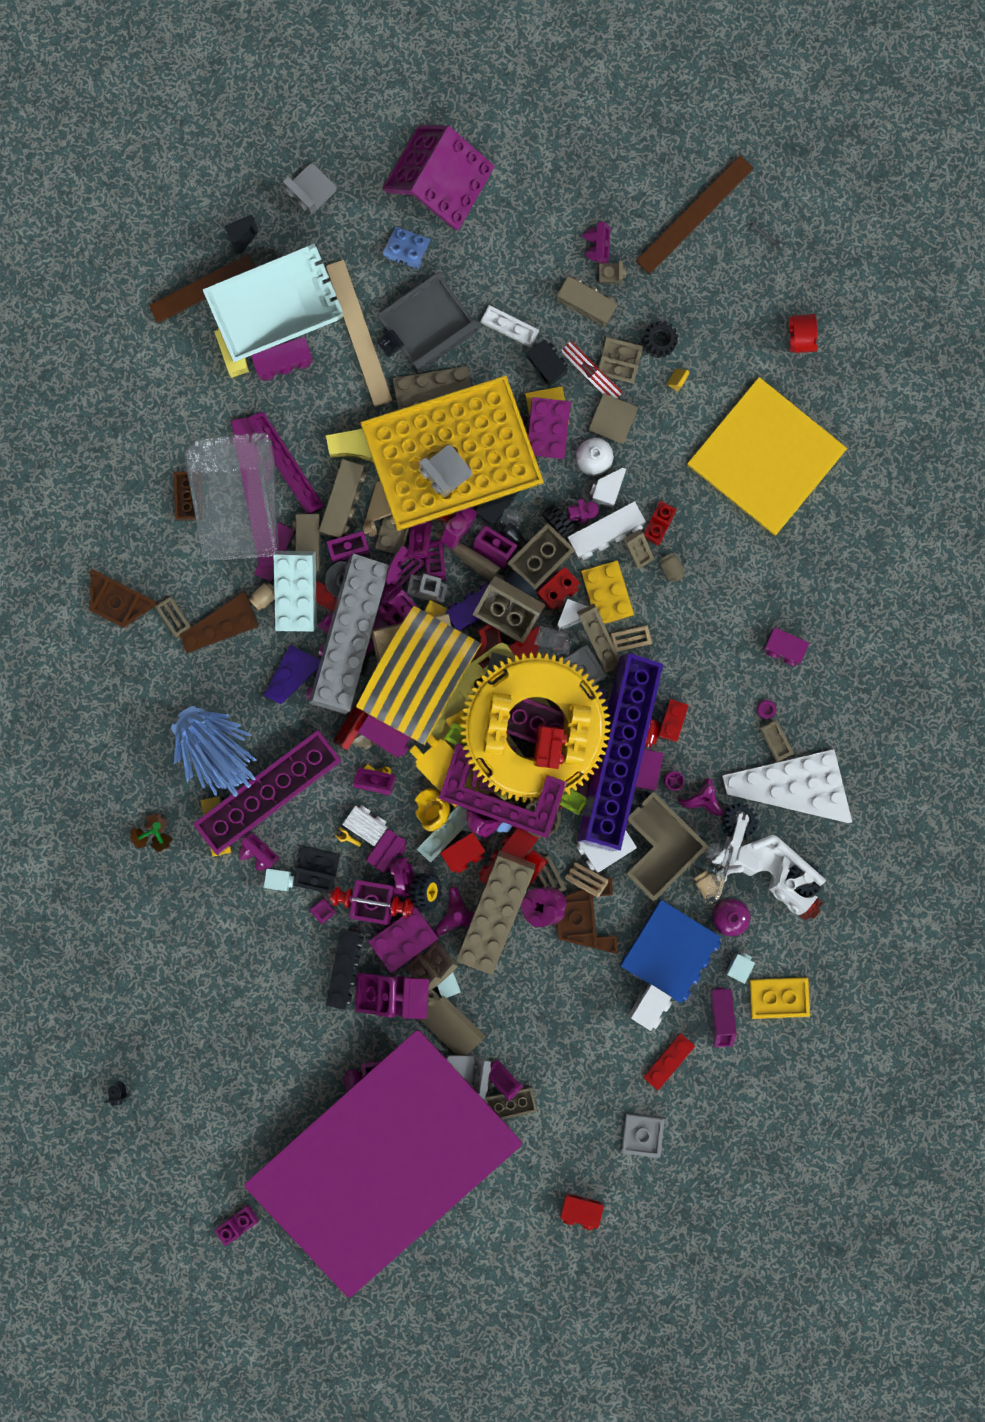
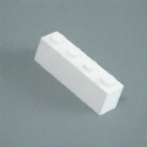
[567,502,646,560]

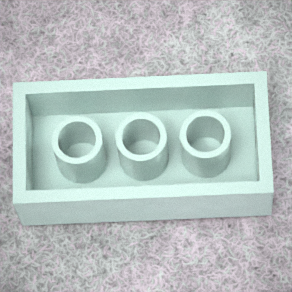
[274,551,317,632]

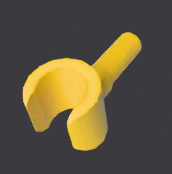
[335,827,362,847]

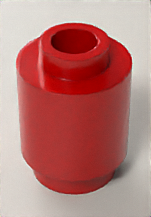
[645,720,660,748]

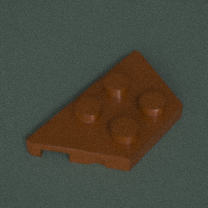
[89,569,158,629]

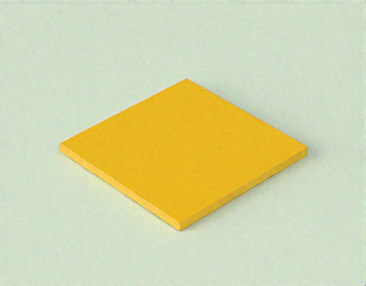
[687,377,847,536]

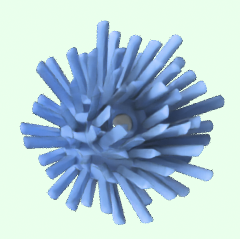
[171,706,256,797]

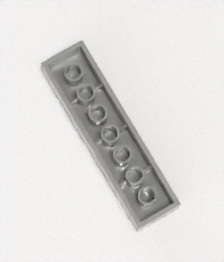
[309,554,390,714]

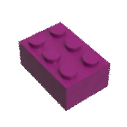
[527,397,571,459]
[368,907,439,973]

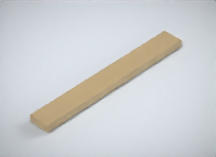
[326,260,393,408]

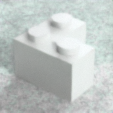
[628,984,672,1031]

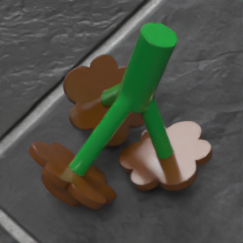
[130,813,173,852]

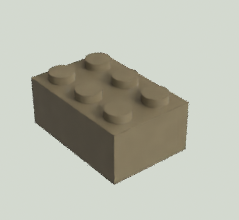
[507,523,575,591]
[473,576,545,644]

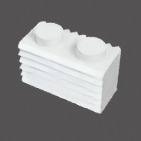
[343,805,388,847]

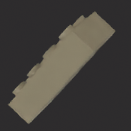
[485,1086,537,1119]

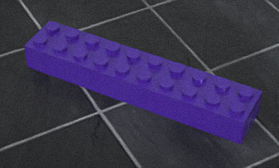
[577,653,663,851]

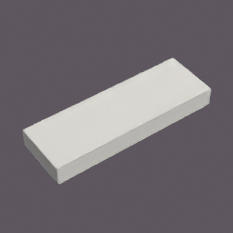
[480,305,539,348]

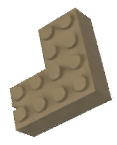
[625,791,709,901]

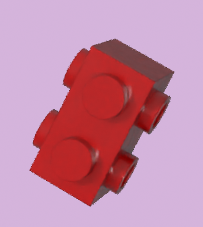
[537,567,580,611]

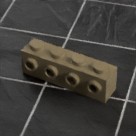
[319,459,367,539]

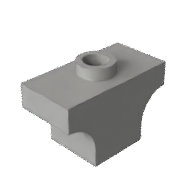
[406,574,447,604]

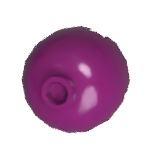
[712,898,751,937]

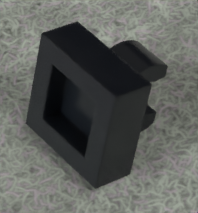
[378,330,404,357]

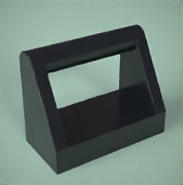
[225,215,259,254]

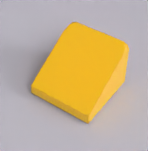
[667,369,689,391]

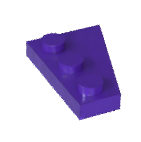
[264,645,320,705]

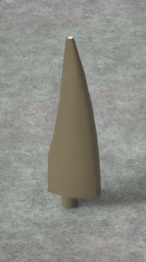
[435,531,505,583]

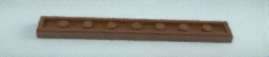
[636,155,754,275]

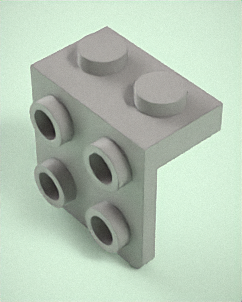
[283,164,337,215]
[419,445,472,498]
[446,1055,491,1100]

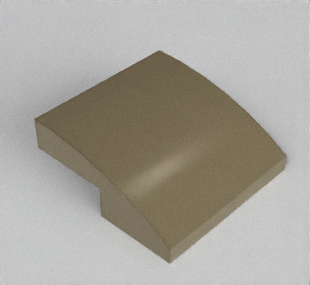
[599,337,643,384]
[589,393,638,444]
[407,941,458,991]

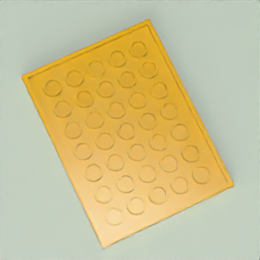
[360,375,544,531]

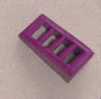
[425,540,446,581]

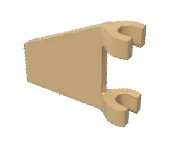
[363,481,395,537]

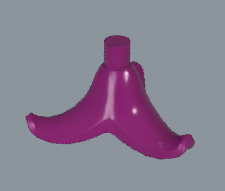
[678,778,725,816]
[435,887,474,936]

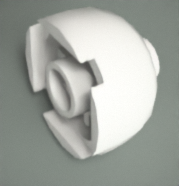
[576,437,614,477]

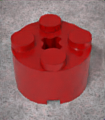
[789,313,818,353]

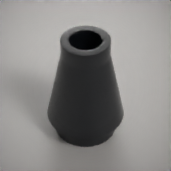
[500,522,527,550]

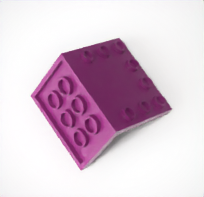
[382,125,495,230]

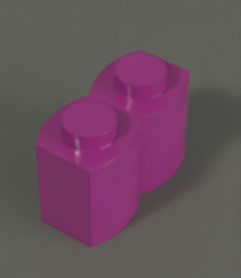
[440,508,477,548]

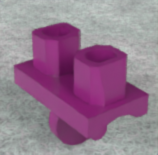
[567,499,599,524]

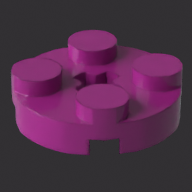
[391,857,415,897]

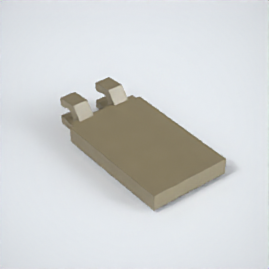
[420,989,486,1055]

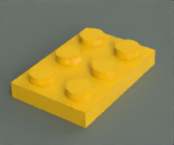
[581,561,634,624]

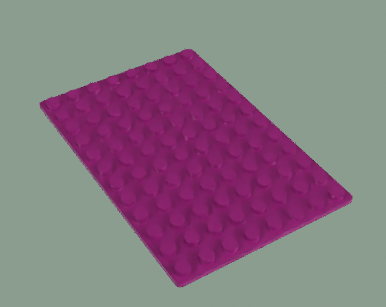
[245,1030,522,1298]

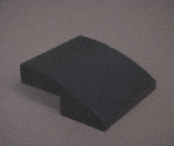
[294,845,341,894]

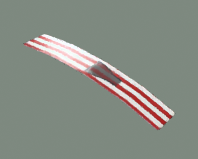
[562,341,622,398]

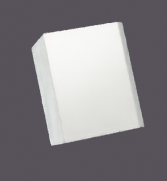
[556,599,587,632]

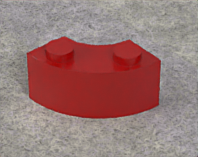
[474,624,501,669]

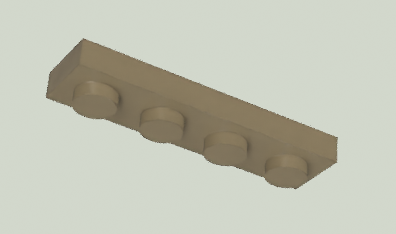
[577,603,619,673]

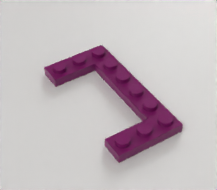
[439,743,567,838]

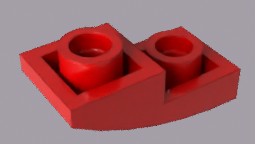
[644,501,677,546]

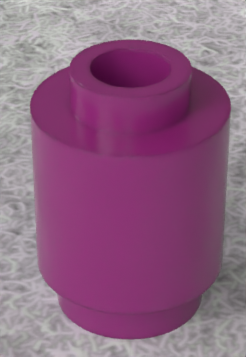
[342,1069,362,1092]

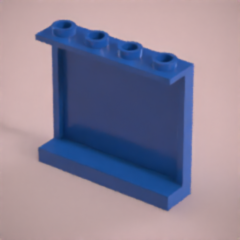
[620,900,721,1004]

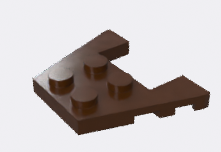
[557,878,618,954]

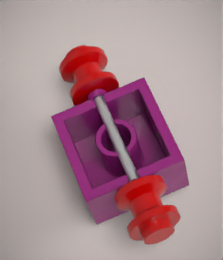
[330,880,414,925]

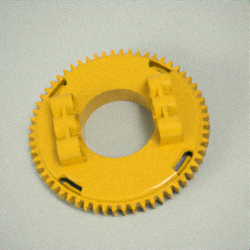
[460,652,610,803]

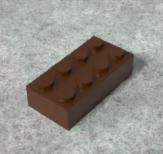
[174,471,201,521]

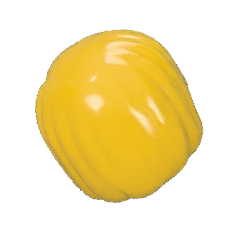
[415,788,450,831]

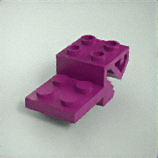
[355,973,429,1019]

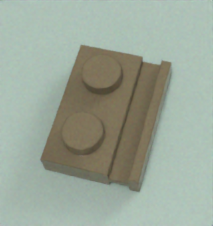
[375,516,410,555]

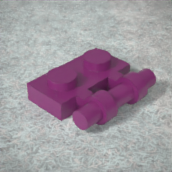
[377,588,418,626]

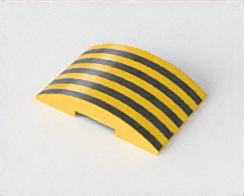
[356,606,482,745]

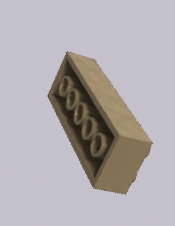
[456,850,536,975]

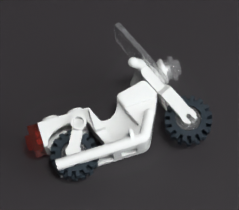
[705,803,826,921]

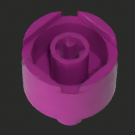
[521,886,566,927]

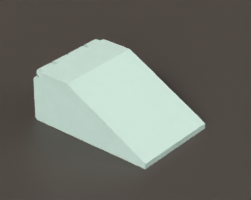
[203,244,344,362]

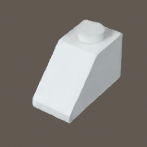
[590,468,626,508]

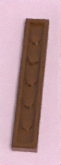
[149,254,255,323]

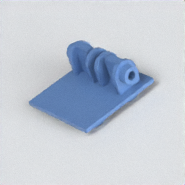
[383,227,431,269]

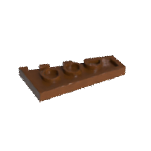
[180,591,259,654]

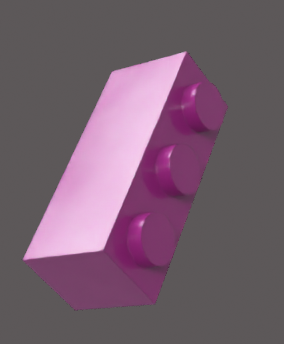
[251,337,313,381]

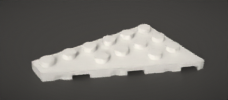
[722,749,852,823]

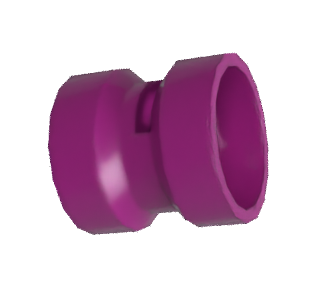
[664,771,685,791]

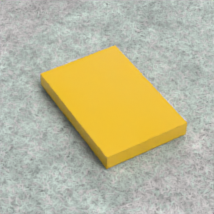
[750,977,810,1019]

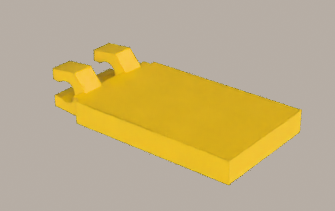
[409,734,480,808]

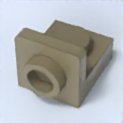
[599,260,626,284]

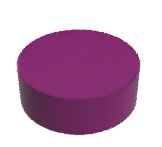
[757,700,776,719]

